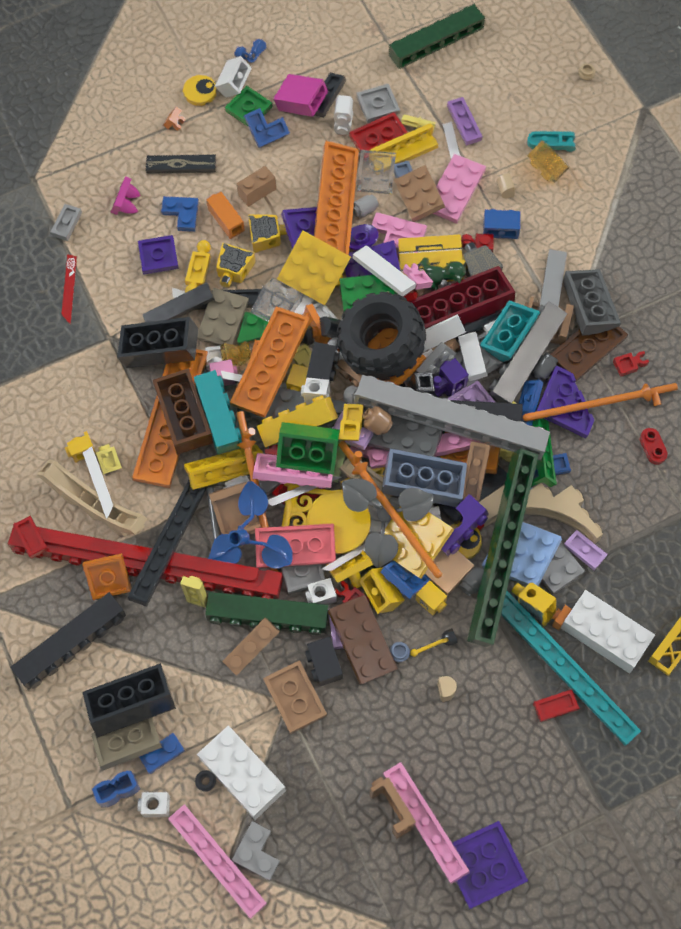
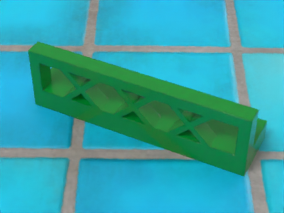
[531,418,557,487]

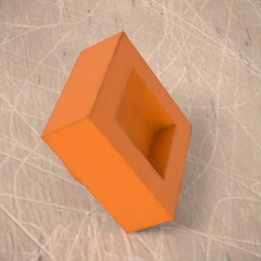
[552,605,572,631]

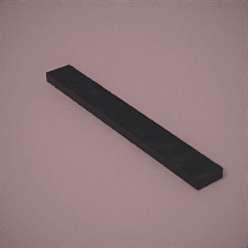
[128,480,209,607]

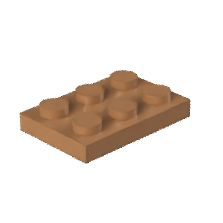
[394,165,445,222]
[263,660,327,734]

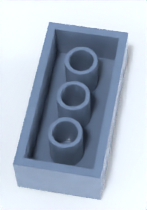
[382,449,467,507]

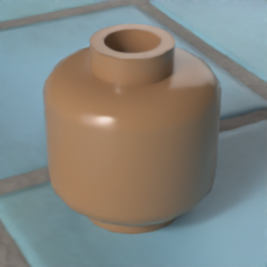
[363,406,393,435]

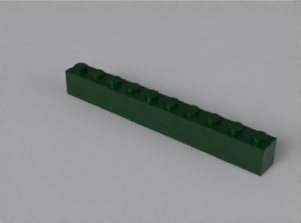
[467,448,539,647]

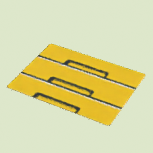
[398,234,464,282]

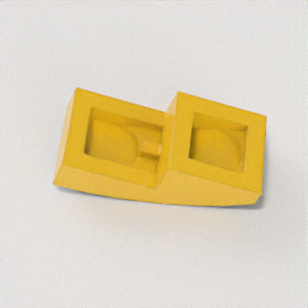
[339,404,364,441]

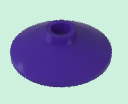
[349,224,379,250]

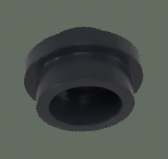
[195,770,216,792]

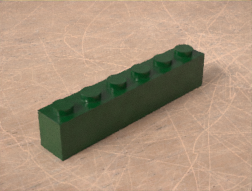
[389,4,485,69]
[205,592,329,635]

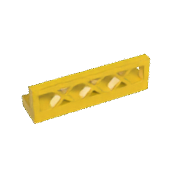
[369,123,438,175]
[184,444,263,490]
[648,617,681,676]

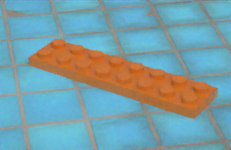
[314,141,359,255]
[132,349,208,488]

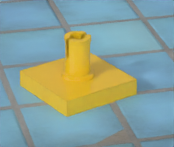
[326,550,373,588]

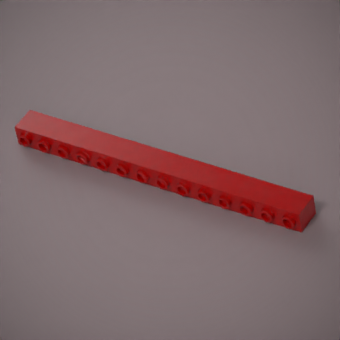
[8,522,283,599]

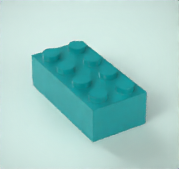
[194,370,242,455]

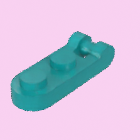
[527,131,576,152]

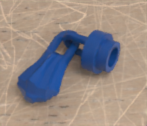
[234,39,267,63]

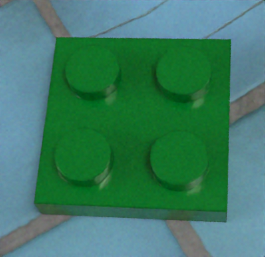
[225,85,273,126]

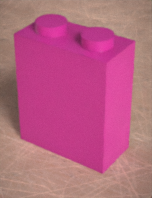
[273,74,328,117]

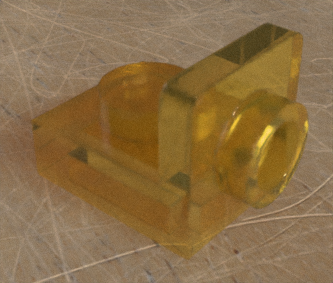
[220,341,251,366]

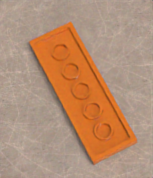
[230,306,311,418]

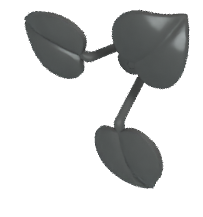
[342,478,434,568]

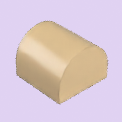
[496,173,515,198]
[437,676,457,702]

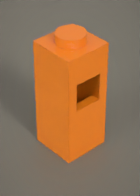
[206,192,245,239]

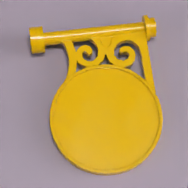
[281,483,371,554]

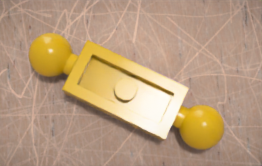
[185,240,211,293]

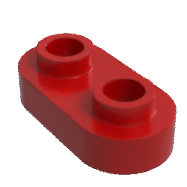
[640,428,668,465]

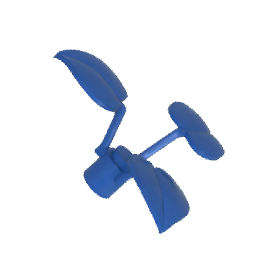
[208,481,293,568]

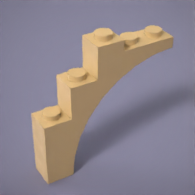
[37,460,147,537]
[479,483,603,544]

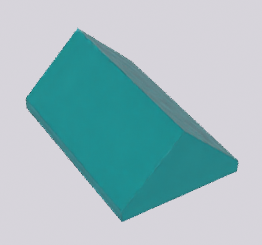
[480,300,540,362]

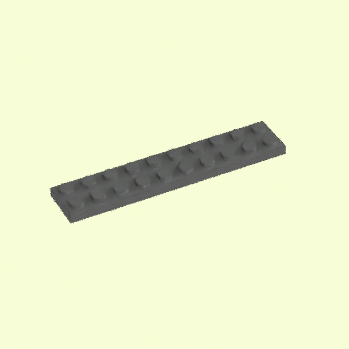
[251,387,443,457]

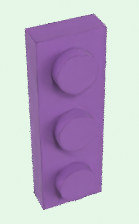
[447,97,483,146]

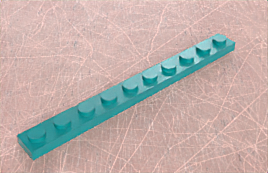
[501,591,641,746]

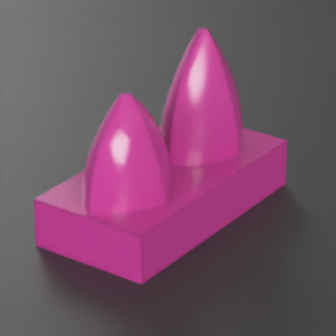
[110,176,140,215]

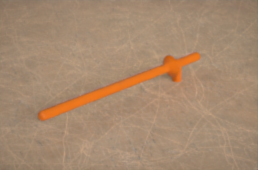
[523,383,678,421]
[236,411,278,572]
[338,441,442,578]

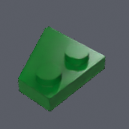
[237,312,271,346]

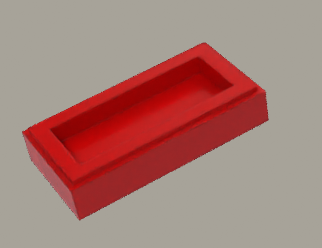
[13,515,49,559]
[533,689,580,723]

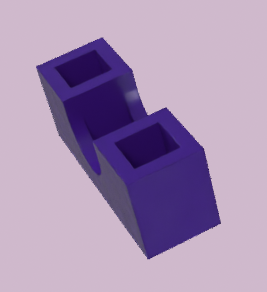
[441,494,489,556]

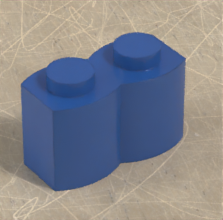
[92,771,140,808]

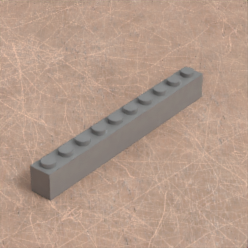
[354,375,550,460]

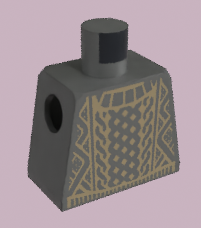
[463,242,503,278]

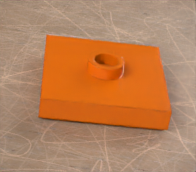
[82,554,132,600]

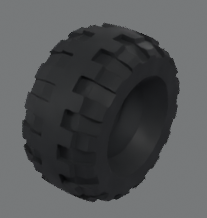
[337,292,426,381]

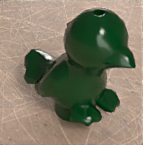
[420,257,466,290]

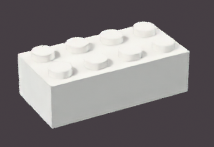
[561,590,655,673]
[197,725,286,820]

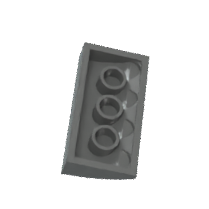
[562,269,621,335]

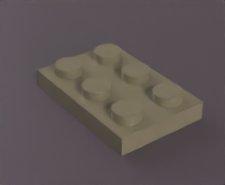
[197,288,249,350]
[91,718,162,771]

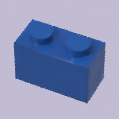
[483,209,521,239]

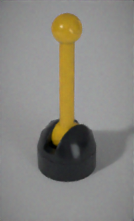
[410,628,458,657]

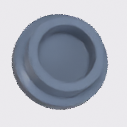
[390,642,410,662]

